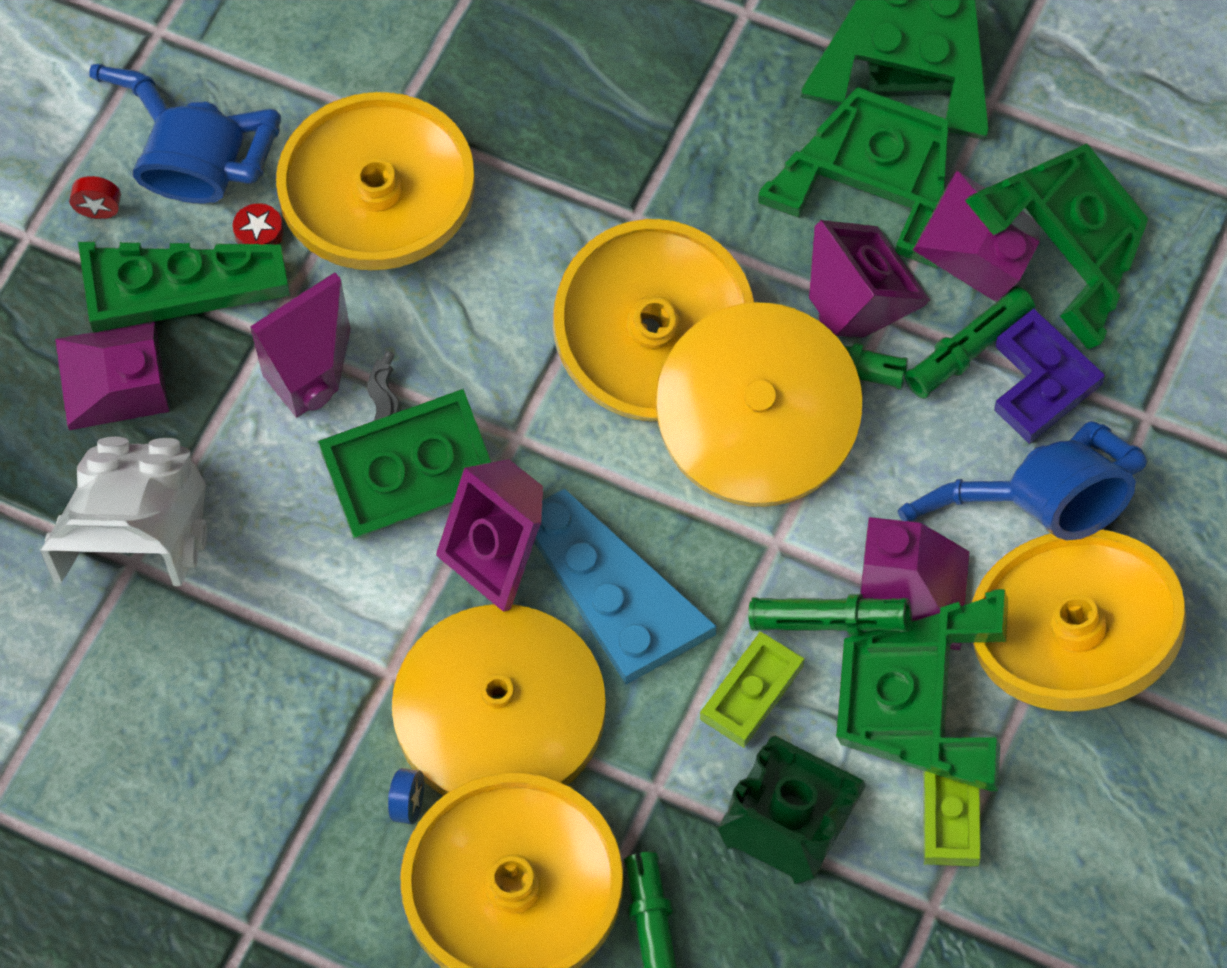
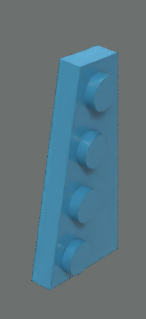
[534,489,717,685]

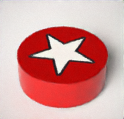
[69,176,121,219]
[232,203,284,244]

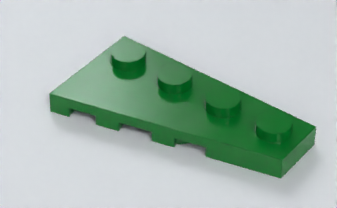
[78,242,290,333]

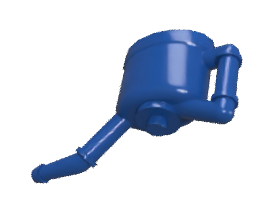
[89,63,281,204]
[898,421,1147,541]

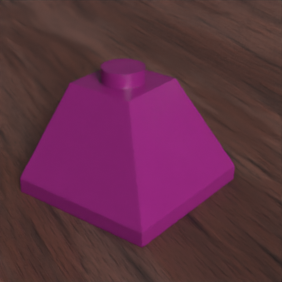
[913,170,1040,302]
[809,220,930,338]
[250,272,351,418]
[55,321,169,430]
[436,459,543,612]
[860,517,970,650]

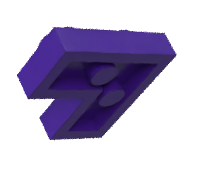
[994,309,1105,444]

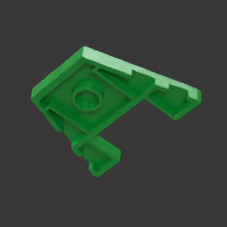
[800,0,988,140]
[758,87,948,269]
[965,143,1148,350]
[836,589,1008,791]

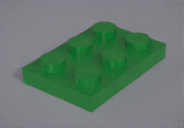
[317,389,491,540]

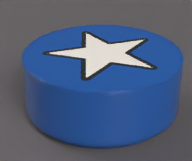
[388,768,424,824]

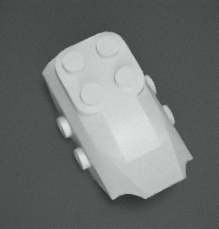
[40,437,207,586]

